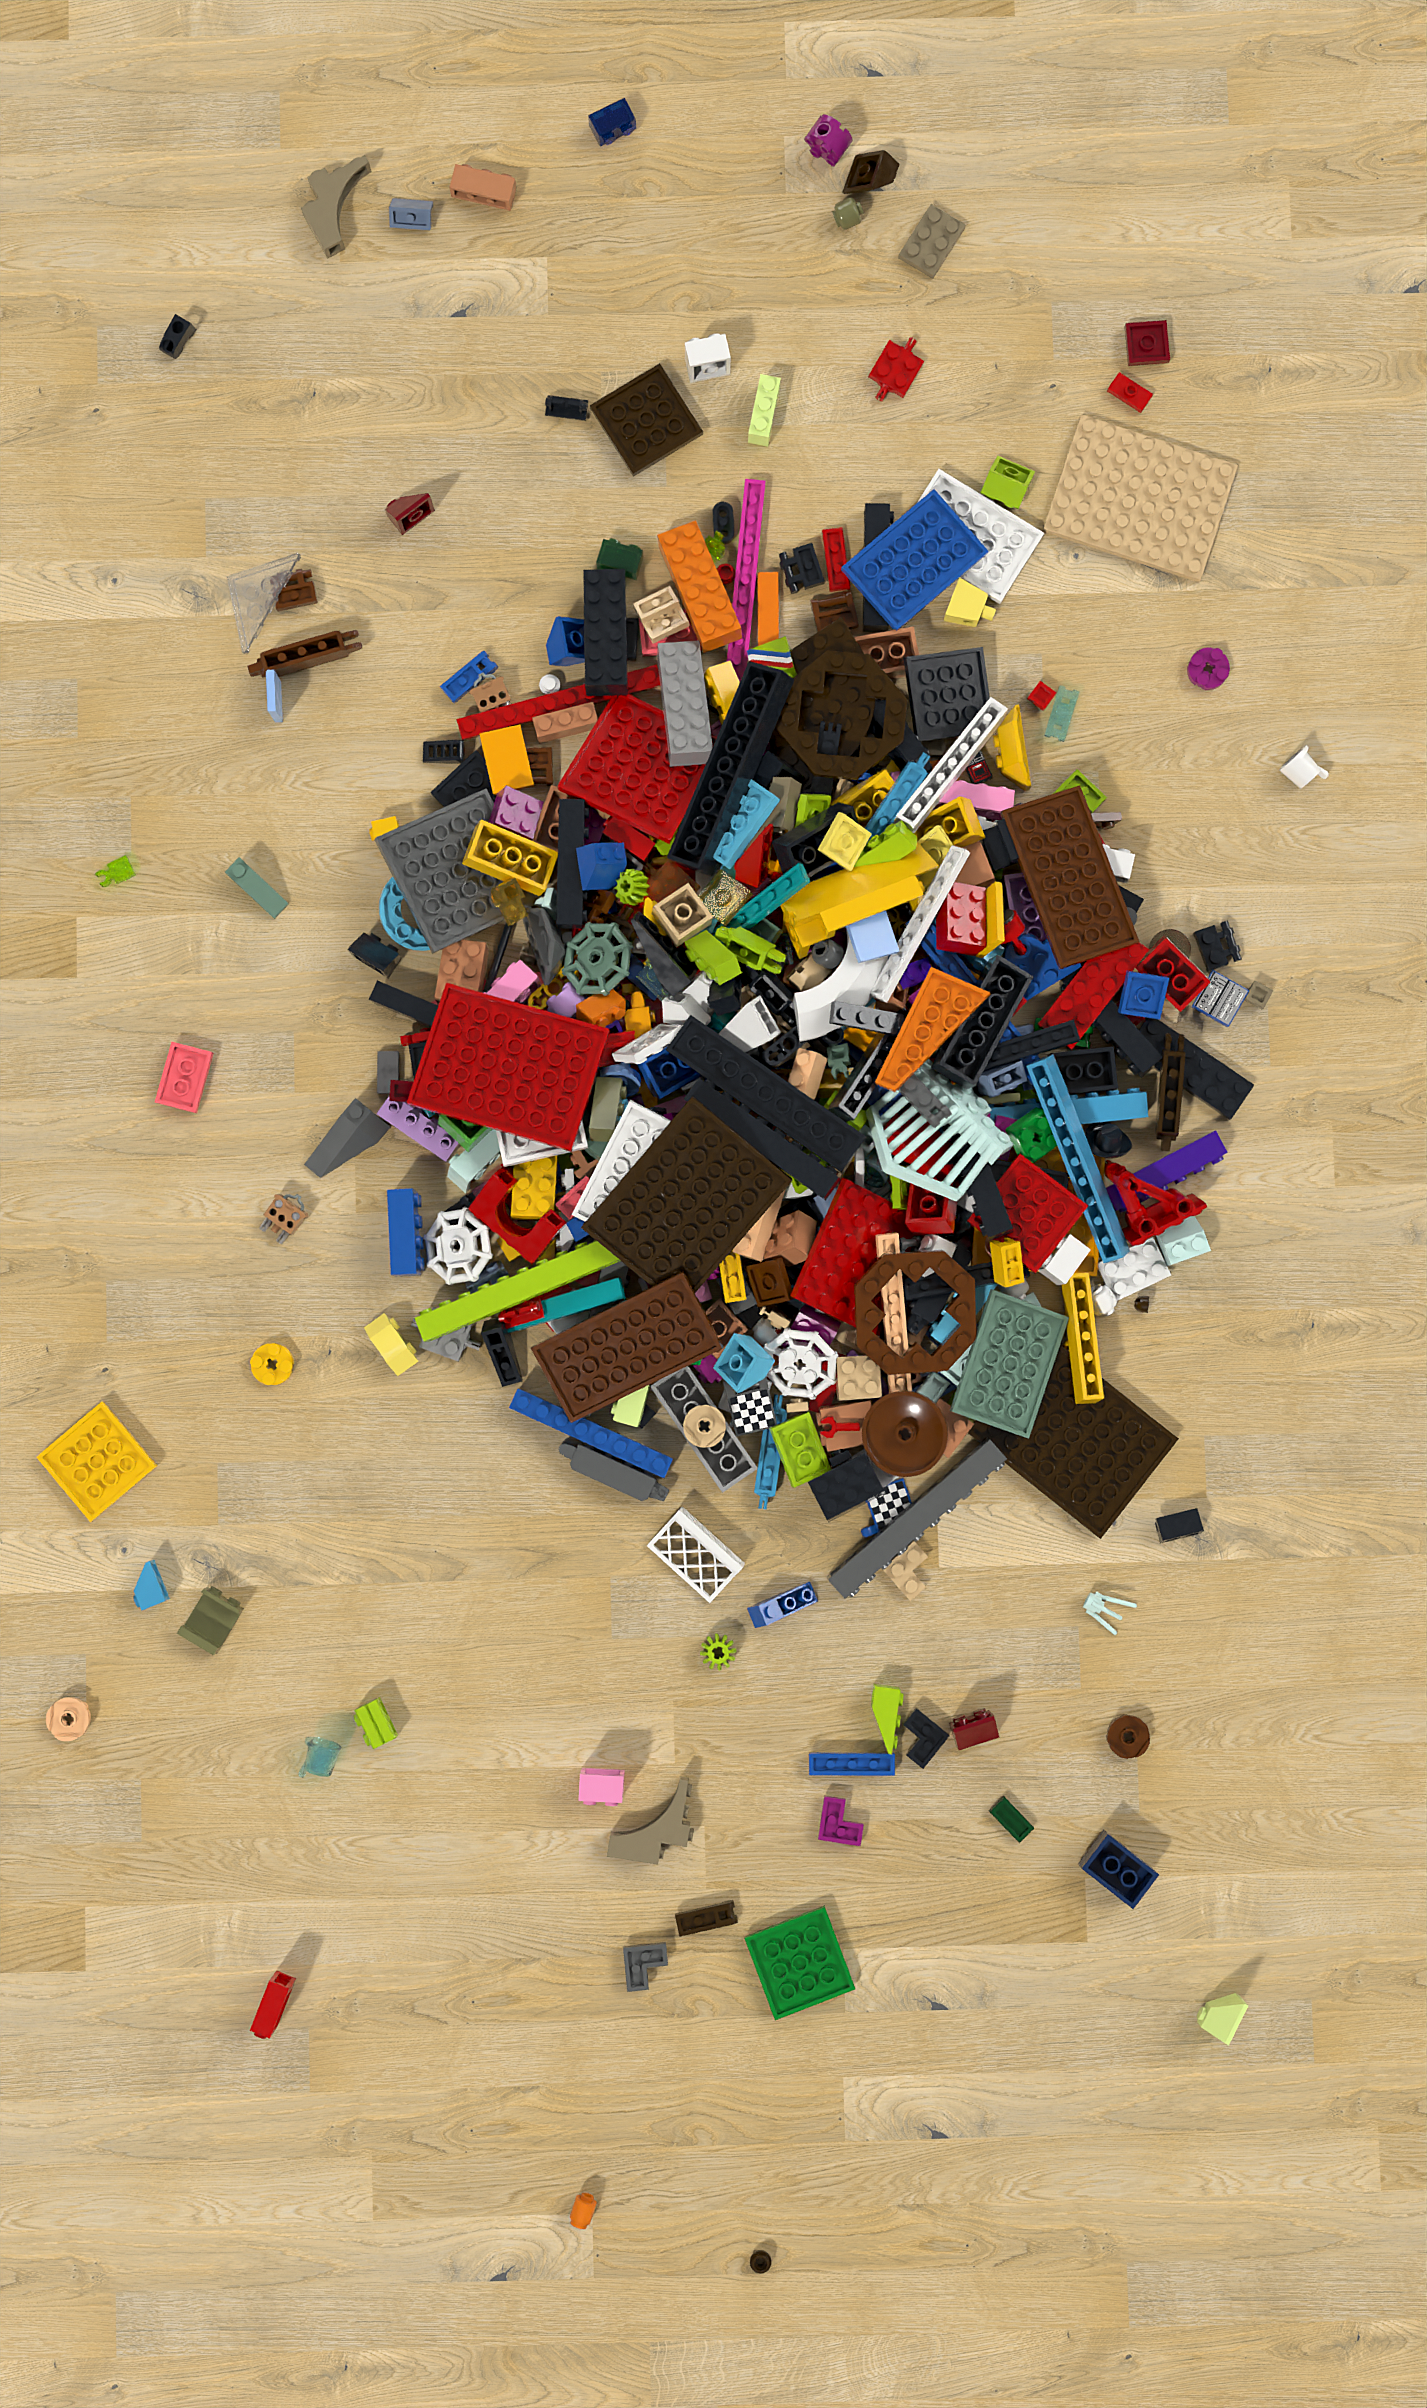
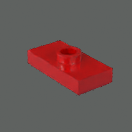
[1107,372,1153,413]

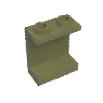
[177,1586,244,1655]

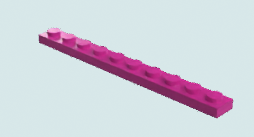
[727,479,766,682]

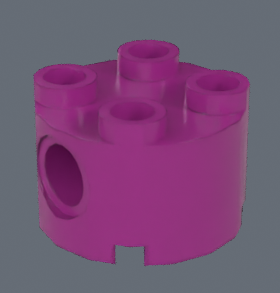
[804,114,853,167]

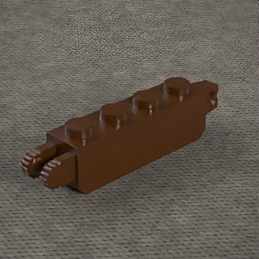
[247,630,363,678]

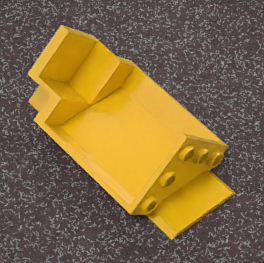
[780,842,939,959]

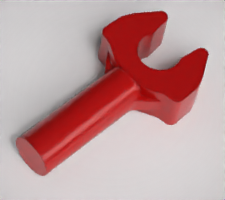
[820,1416,860,1438]

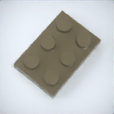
[898,204,966,279]

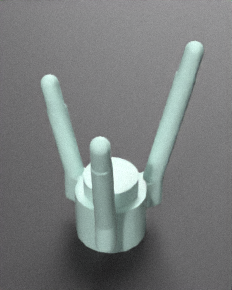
[1083,1592,1137,1635]

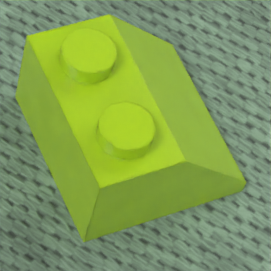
[981,455,1035,509]

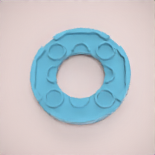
[379,877,430,951]

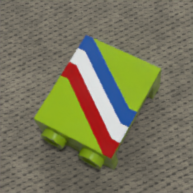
[747,636,797,678]

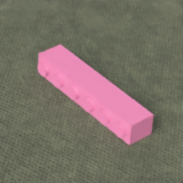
[890,771,1015,820]

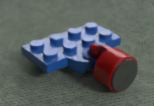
[1001,909,1082,1001]

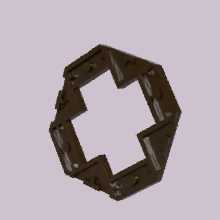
[777,650,908,780]

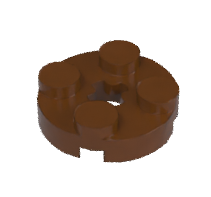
[1106,1714,1150,1759]

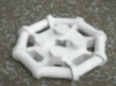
[423,1207,493,1285]
[763,1328,838,1400]

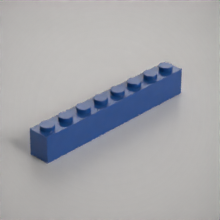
[509,1388,673,1478]

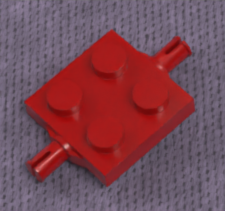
[868,337,924,402]

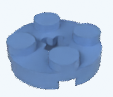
[599,1062,641,1097]

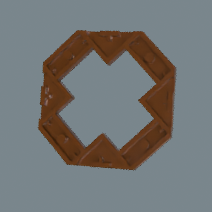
[854,1250,976,1375]

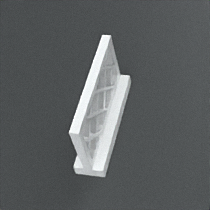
[647,1507,745,1603]

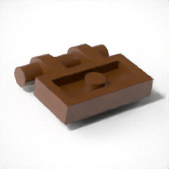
[270,568,318,612]
[583,890,616,924]

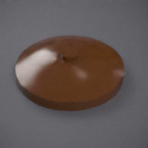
[862,1390,948,1477]

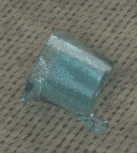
[864,1147,894,1188]
[298,1737,342,1778]

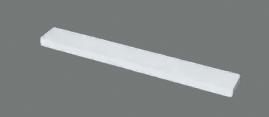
[870,845,970,1003]

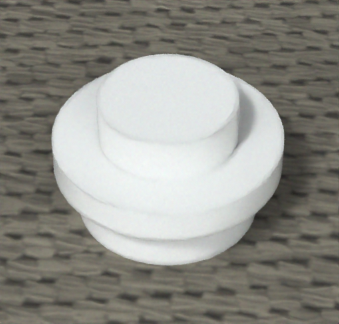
[539,674,560,695]

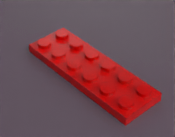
[1037,942,1149,1050]

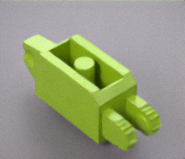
[714,926,786,974]

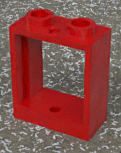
[603,817,658,864]
[249,1970,296,2039]

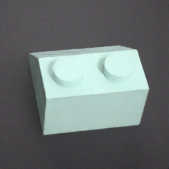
[1156,1216,1211,1266]

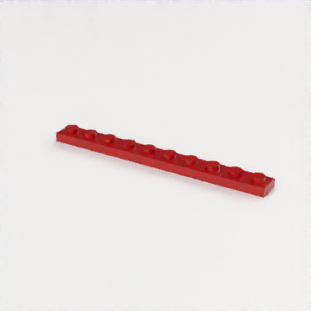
[456,664,660,740]

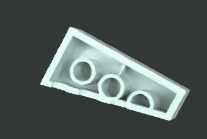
[447,1129,501,1194]

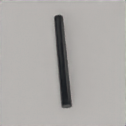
[482,919,515,993]

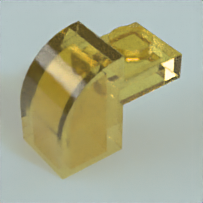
[491,878,528,925]

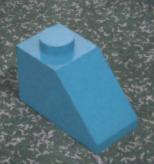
[133,1560,170,1611]

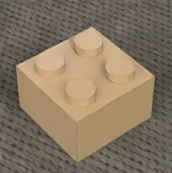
[651,883,713,948]
[836,1355,882,1400]

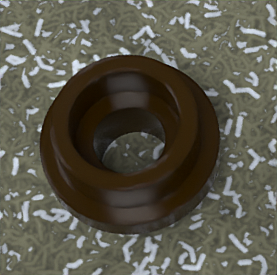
[750,2250,771,2274]

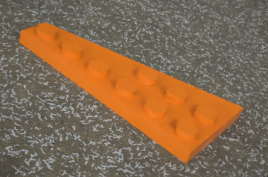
[875,967,990,1092]

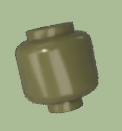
[832,197,864,230]

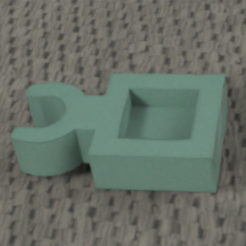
[827,1043,851,1080]

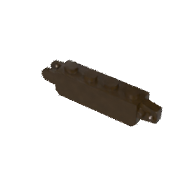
[1155,1033,1185,1151]

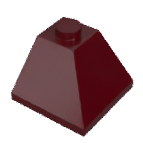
[385,493,435,535]

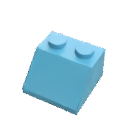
[713,1333,775,1393]

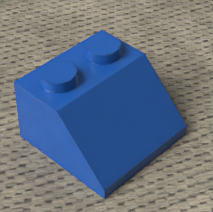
[576,843,627,890]

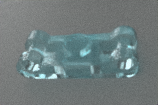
[1044,685,1080,742]

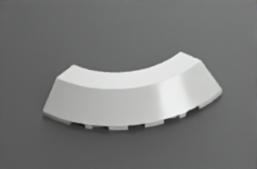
[793,930,889,1042]

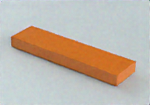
[757,572,779,646]

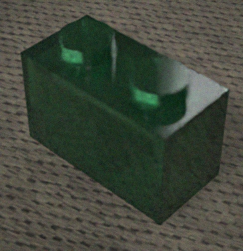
[596,538,644,580]

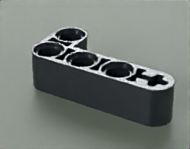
[759,1024,844,1069]

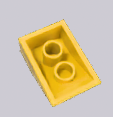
[830,769,895,828]

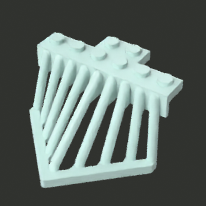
[866,1059,1014,1201]

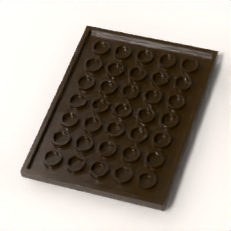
[581,1096,792,1293]
[968,1345,1179,1539]

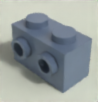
[976,1060,1027,1098]

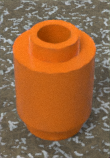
[570,2193,597,2229]

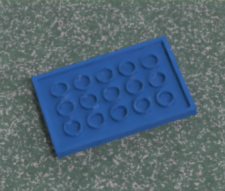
[841,489,989,631]

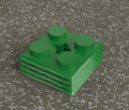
[1005,1107,1057,1163]

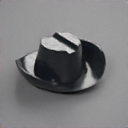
[1085,1121,1132,1159]

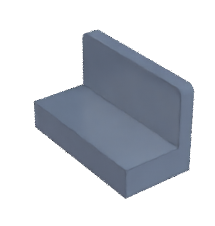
[389,198,433,230]

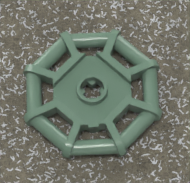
[562,922,633,996]

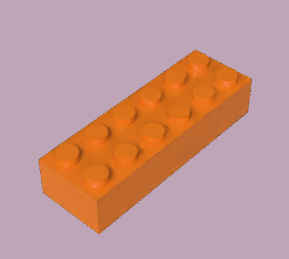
[657,520,742,653]

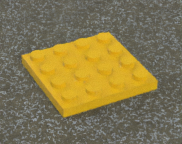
[36,1401,157,1522]

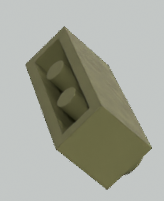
[589,1077,627,1142]

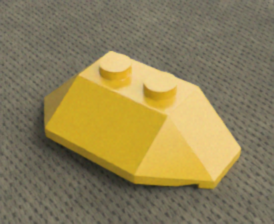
[993,704,1032,791]

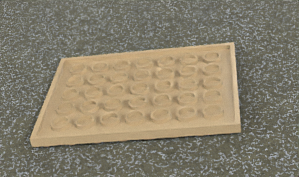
[1042,414,1238,582]

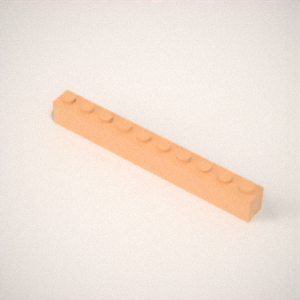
[733,1048,828,1262]

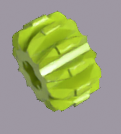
[614,869,650,905]
[700,1633,736,1671]

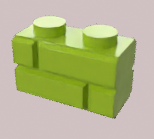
[353,1697,398,1749]

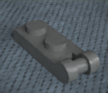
[898,1074,952,1128]

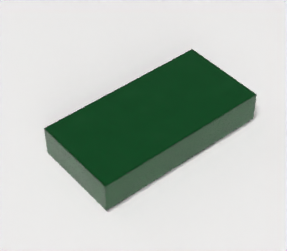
[989,1796,1034,1843]

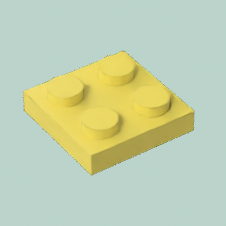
[818,812,872,871]

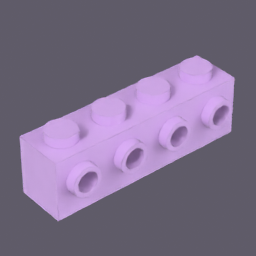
[377,1097,461,1163]

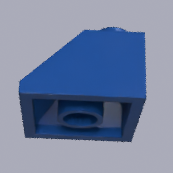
[546,616,585,667]

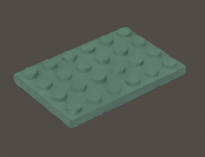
[950,1289,1069,1438]

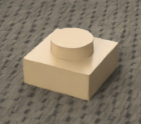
[786,1398,808,1413]

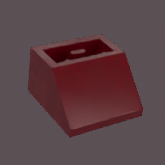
[949,1708,1000,1751]

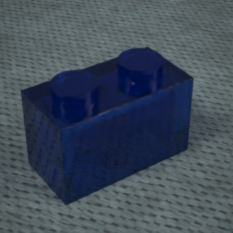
[588,98,636,147]

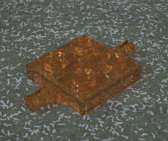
[642,859,701,903]

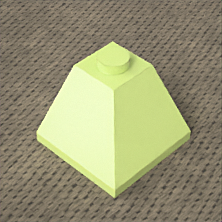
[1197,1993,1248,2045]

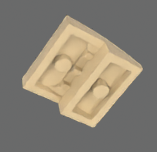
[633,586,690,644]

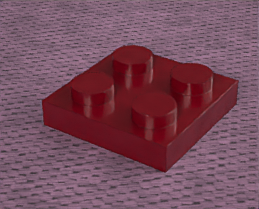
[1124,320,1170,366]

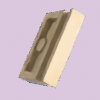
[759,1305,792,1329]

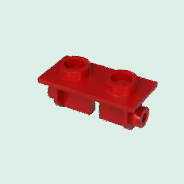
[498,1297,545,1329]

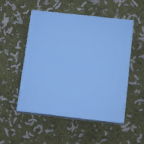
[266,670,283,722]
[846,911,899,963]

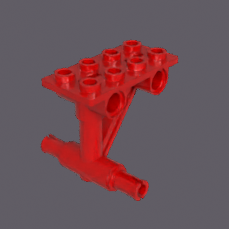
[1104,1160,1207,1246]

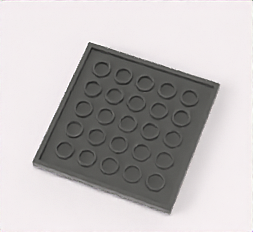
[374,789,541,954]

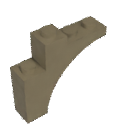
[301,155,372,259]
[743,777,802,855]
[607,1776,694,1865]

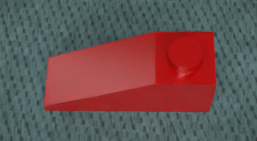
[734,823,773,888]

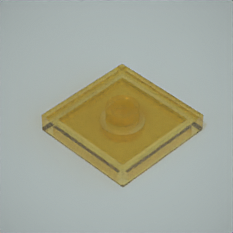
[698,869,753,926]

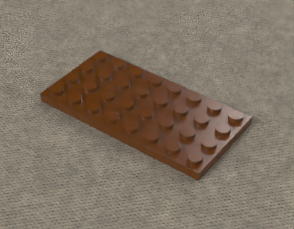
[1000,785,1140,970]
[531,1271,723,1423]

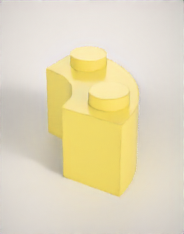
[364,1313,418,1376]

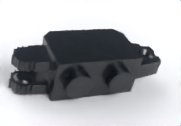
[742,965,796,1025]

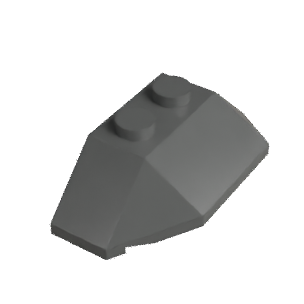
[523,908,567,985]

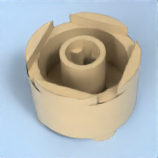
[787,950,837,992]

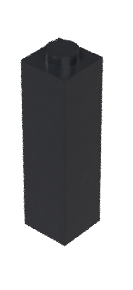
[369,980,438,1027]

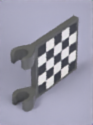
[723,1377,777,1437]

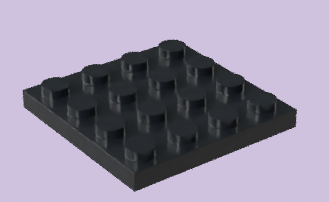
[903,647,990,742]

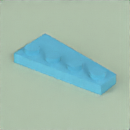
[713,779,780,870]

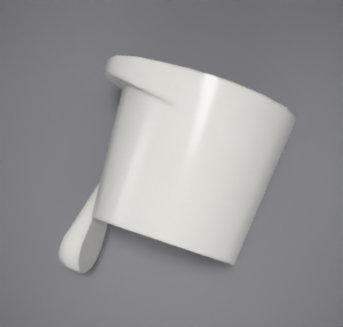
[1279,745,1329,789]

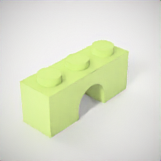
[748,374,781,447]

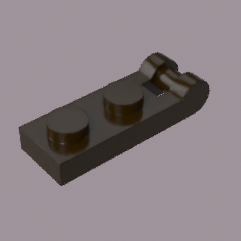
[675,1900,738,1937]

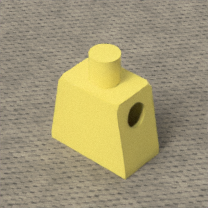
[944,578,996,627]

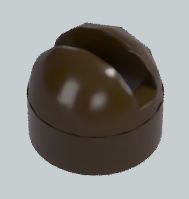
[1134,1296,1149,1313]

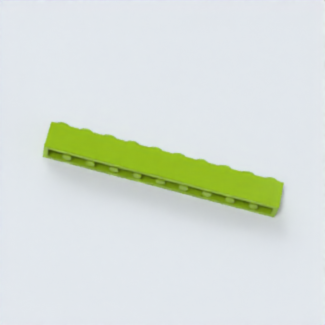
[415,1240,621,1342]

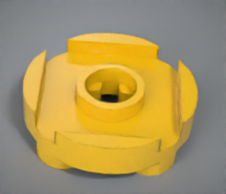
[250,1343,294,1385]

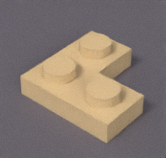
[884,1540,928,1601]

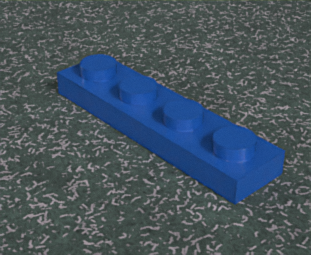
[809,1752,895,1776]

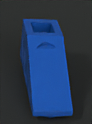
[747,1582,818,1628]

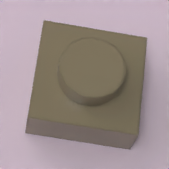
[1244,981,1274,1010]

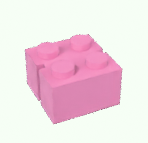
[578,1768,625,1806]

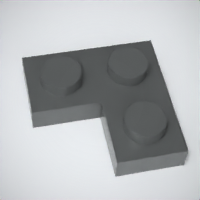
[623,1942,668,1992]

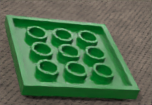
[744,1905,856,2021]

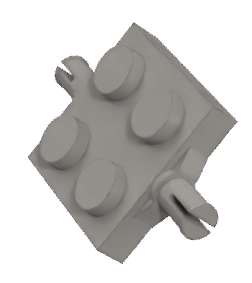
[411,1307,482,1361]

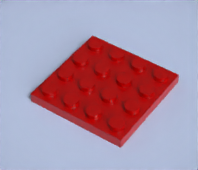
[967,1154,1088,1274]

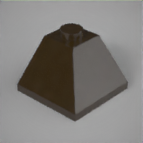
[842,150,900,194]

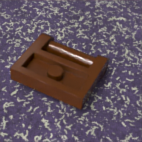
[810,591,859,632]
[526,747,553,786]

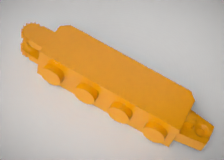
[624,990,658,1108]

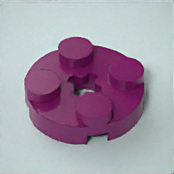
[1187,647,1230,690]

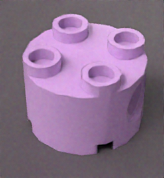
[546,982,589,1019]

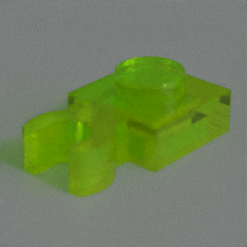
[95,855,136,887]

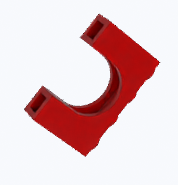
[468,1167,567,1264]

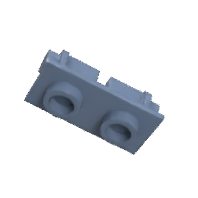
[465,1260,510,1294]

